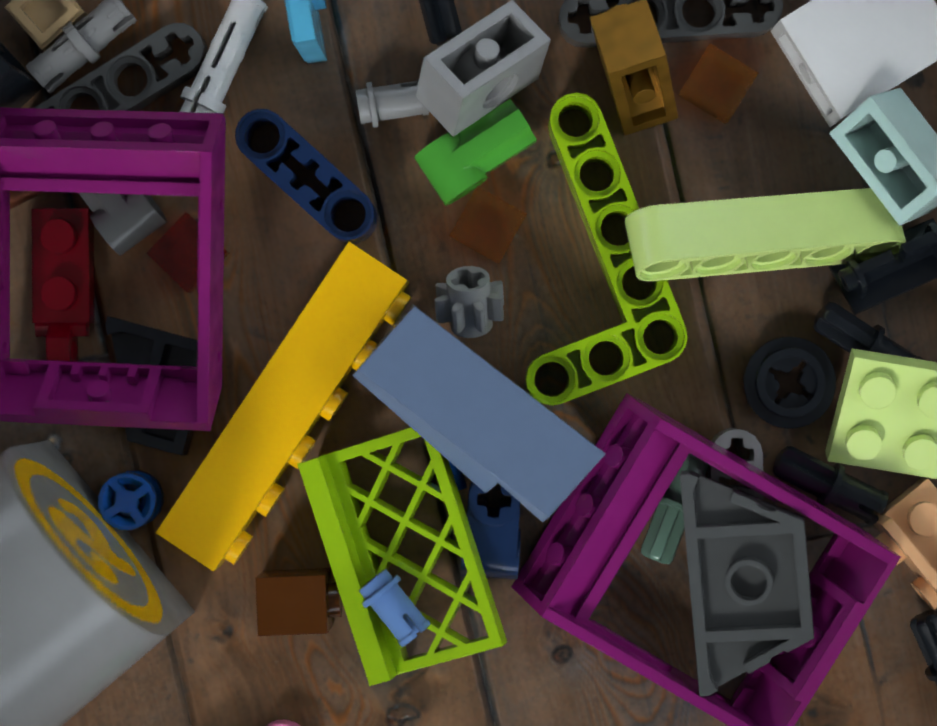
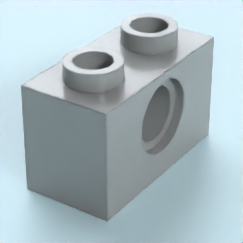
[416,0,551,137]

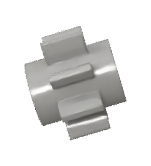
[434,266,504,338]

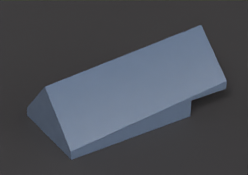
[352,304,605,522]

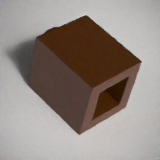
[255,568,343,636]

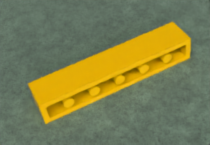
[156,242,412,572]

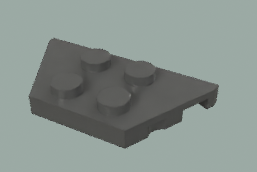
[680,470,814,696]

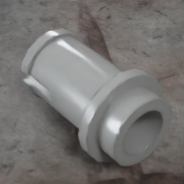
[355,79,429,128]

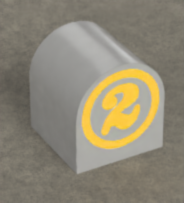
[0,440,195,726]

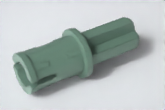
[641,453,710,565]

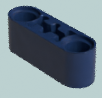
[235,109,378,244]

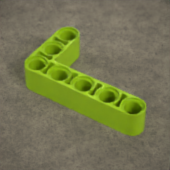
[525,92,688,406]

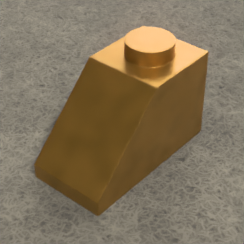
[589,0,679,136]

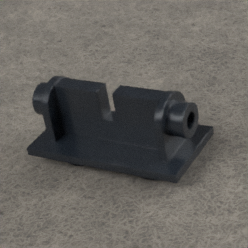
[828,218,937,315]

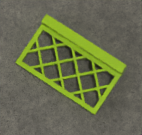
[297,427,507,686]

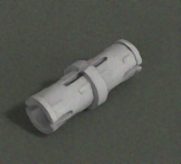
[26,0,138,94]

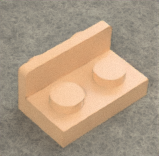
[874,477,937,610]

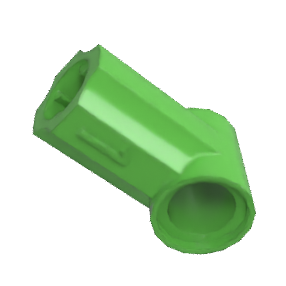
[414,99,537,206]

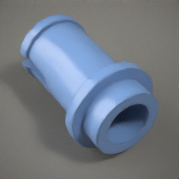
[359,569,431,647]

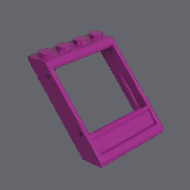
[0,107,226,431]
[511,393,901,726]

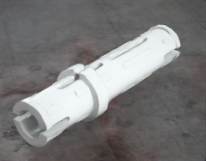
[180,0,268,113]

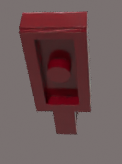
[31,208,95,361]

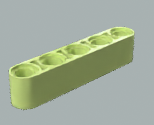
[624,188,907,281]

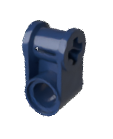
[460,481,521,580]

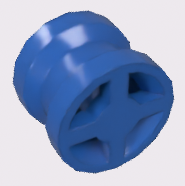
[98,470,164,530]

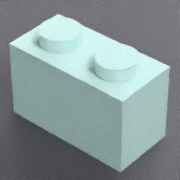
[829,88,937,226]

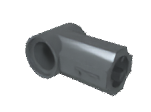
[79,193,168,256]

